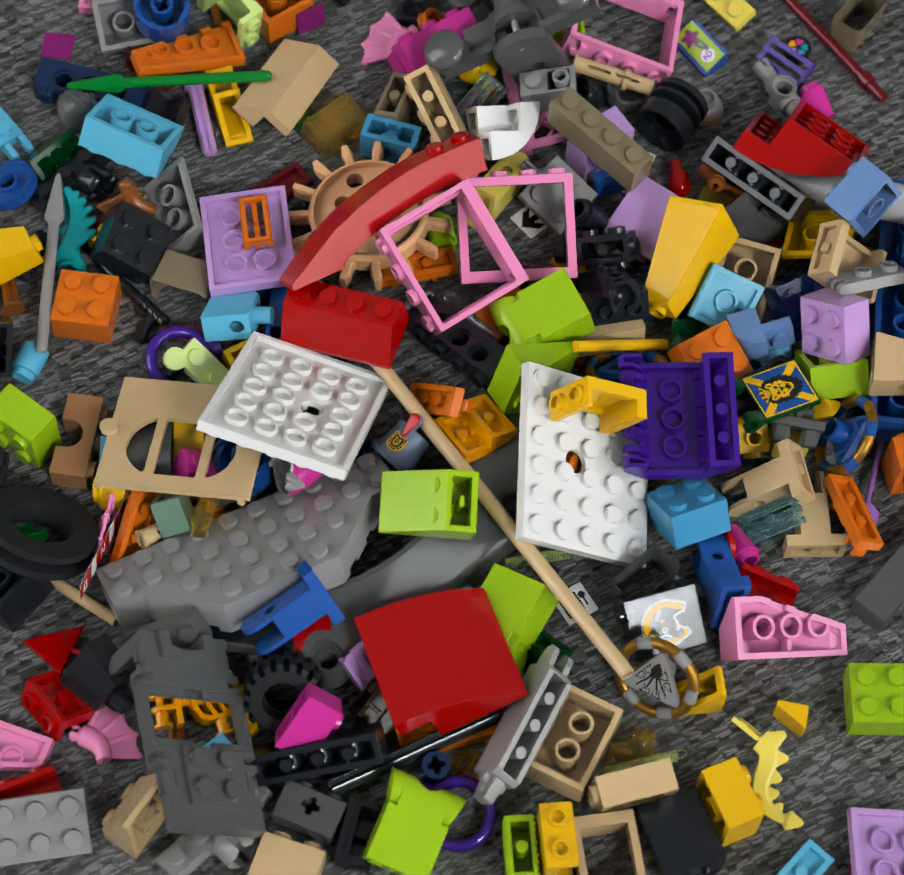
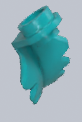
[56,186,96,275]

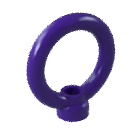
[145,326,223,383]
[422,775,497,852]

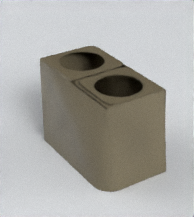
[830,0,887,53]
[149,249,211,313]

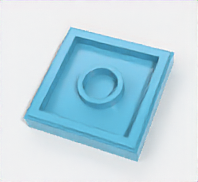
[686,262,765,327]

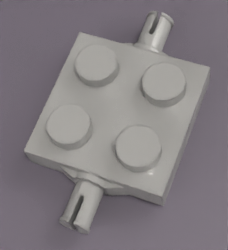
[517,155,598,236]

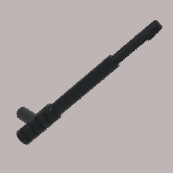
[80,244,171,344]

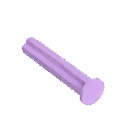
[184,85,218,157]

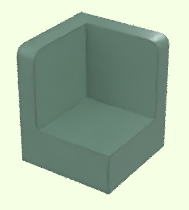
[150,493,198,538]

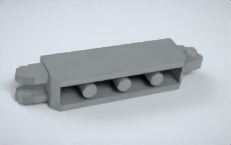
[473,644,573,805]

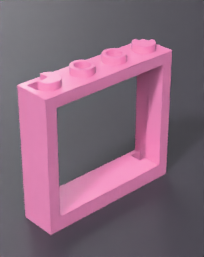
[561,0,685,87]
[455,168,578,285]
[374,178,529,336]

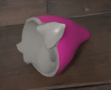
[269,457,326,497]

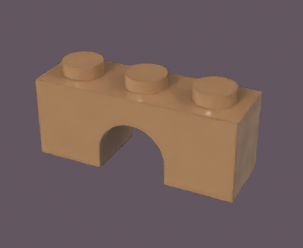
[49,393,110,490]

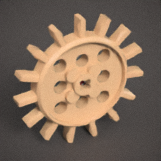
[288,141,452,290]

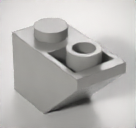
[519,65,577,113]

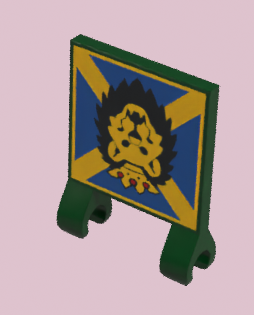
[735,359,821,434]

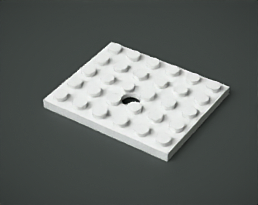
[196,331,390,481]
[515,361,648,569]

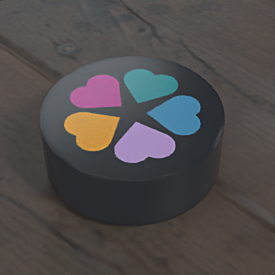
[783,36,812,64]

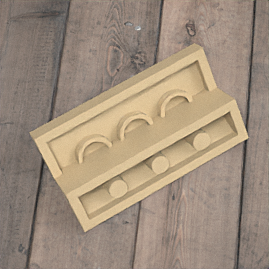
[232,39,339,136]

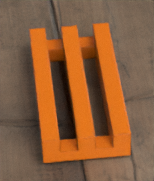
[238,194,274,250]

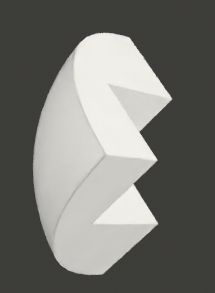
[465,101,540,160]

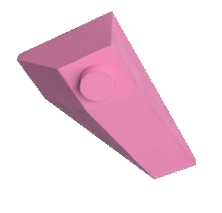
[719,596,848,661]

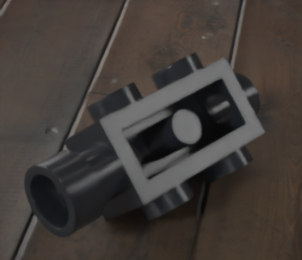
[553,226,641,271]

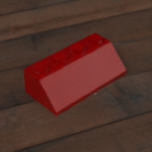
[280,281,410,370]

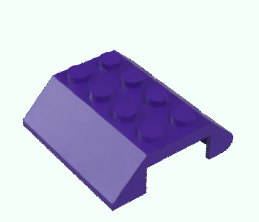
[617,352,741,479]

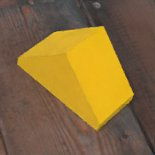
[676,666,727,716]

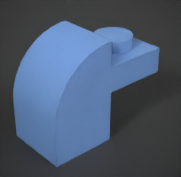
[726,307,796,361]

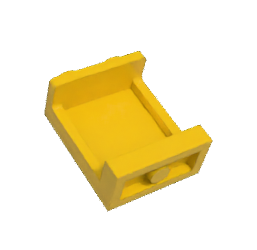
[549,375,647,435]
[535,801,579,875]

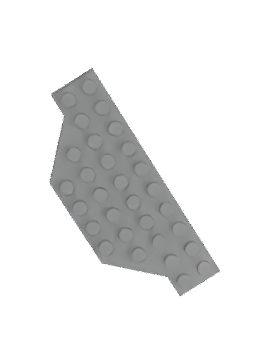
[95,450,390,633]

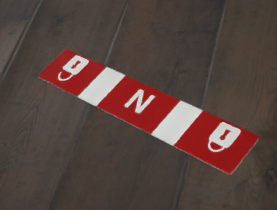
[80,499,125,600]

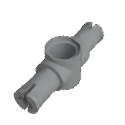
[753,58,801,116]

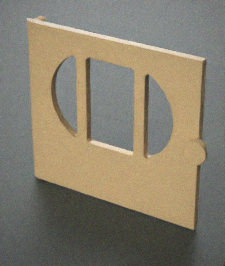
[93,377,262,506]

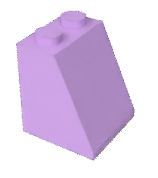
[603,177,679,264]

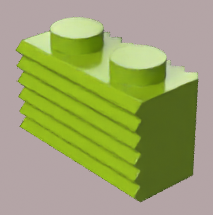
[501,814,541,875]

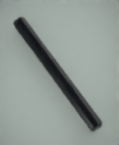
[326,708,503,795]

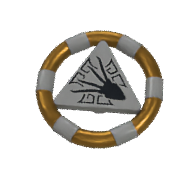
[614,636,700,720]

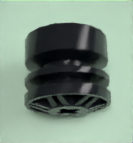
[634,77,708,152]

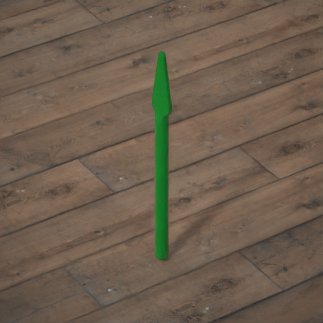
[67,70,272,93]

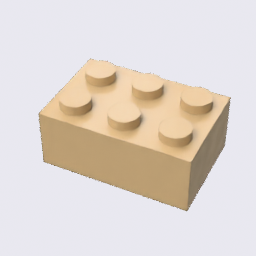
[524,685,624,804]

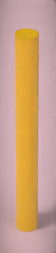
[571,338,669,353]

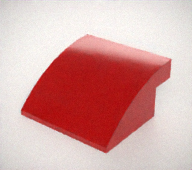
[732,99,870,177]
[354,588,529,735]

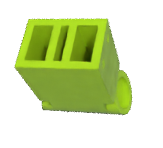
[488,267,596,344]
[481,563,559,673]
[361,767,467,875]

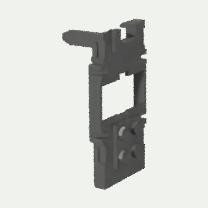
[108,629,266,838]

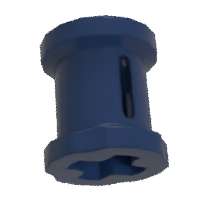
[418,751,450,785]

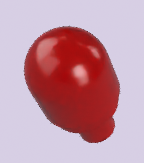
[667,159,691,197]

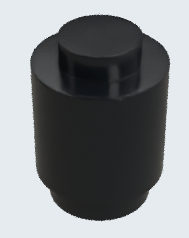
[574,199,608,233]

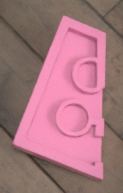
[0,720,55,772]

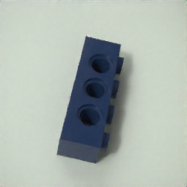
[33,57,151,108]

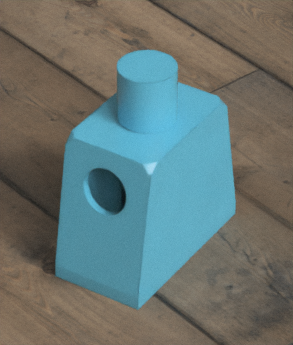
[200,291,275,342]

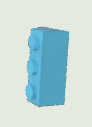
[78,93,184,179]

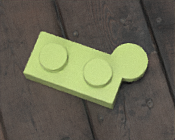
[163,337,229,385]

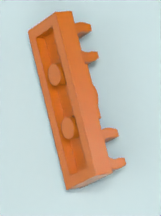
[369,246,458,292]
[404,382,474,419]
[823,473,884,557]
[108,490,163,563]

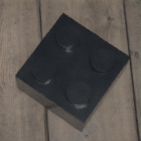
[89,200,172,284]

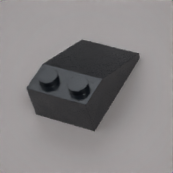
[0,565,55,633]

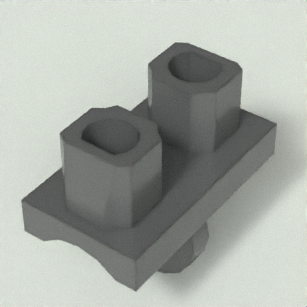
[768,408,826,450]

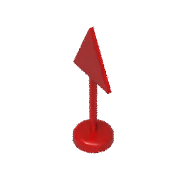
[23,625,135,675]

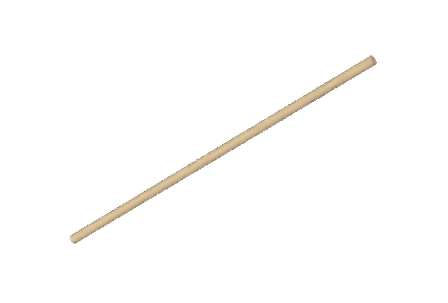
[293,246,635,680]

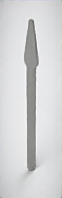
[36,173,65,354]

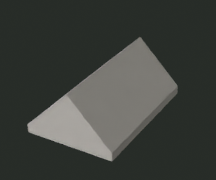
[91,0,166,54]
[144,156,205,257]

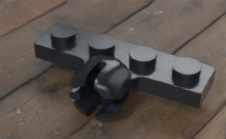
[28,148,116,213]

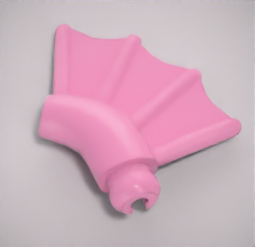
[361,11,419,65]
[95,493,119,556]
[68,706,143,765]

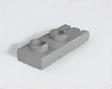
[824,261,904,296]

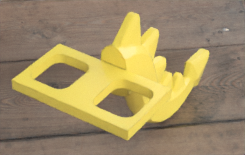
[731,717,804,830]

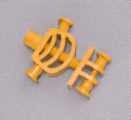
[148,684,244,736]

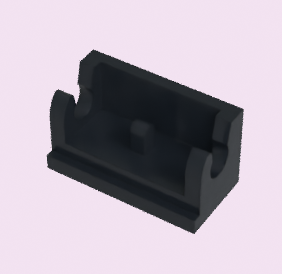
[334,796,382,874]

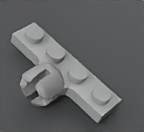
[154,776,274,875]

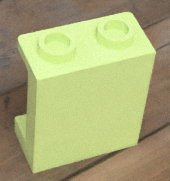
[196,0,263,48]

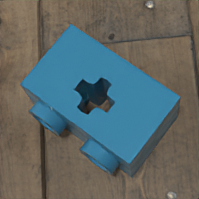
[359,113,422,164]

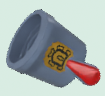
[370,413,431,471]

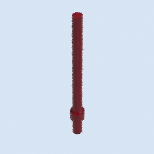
[782,0,888,103]

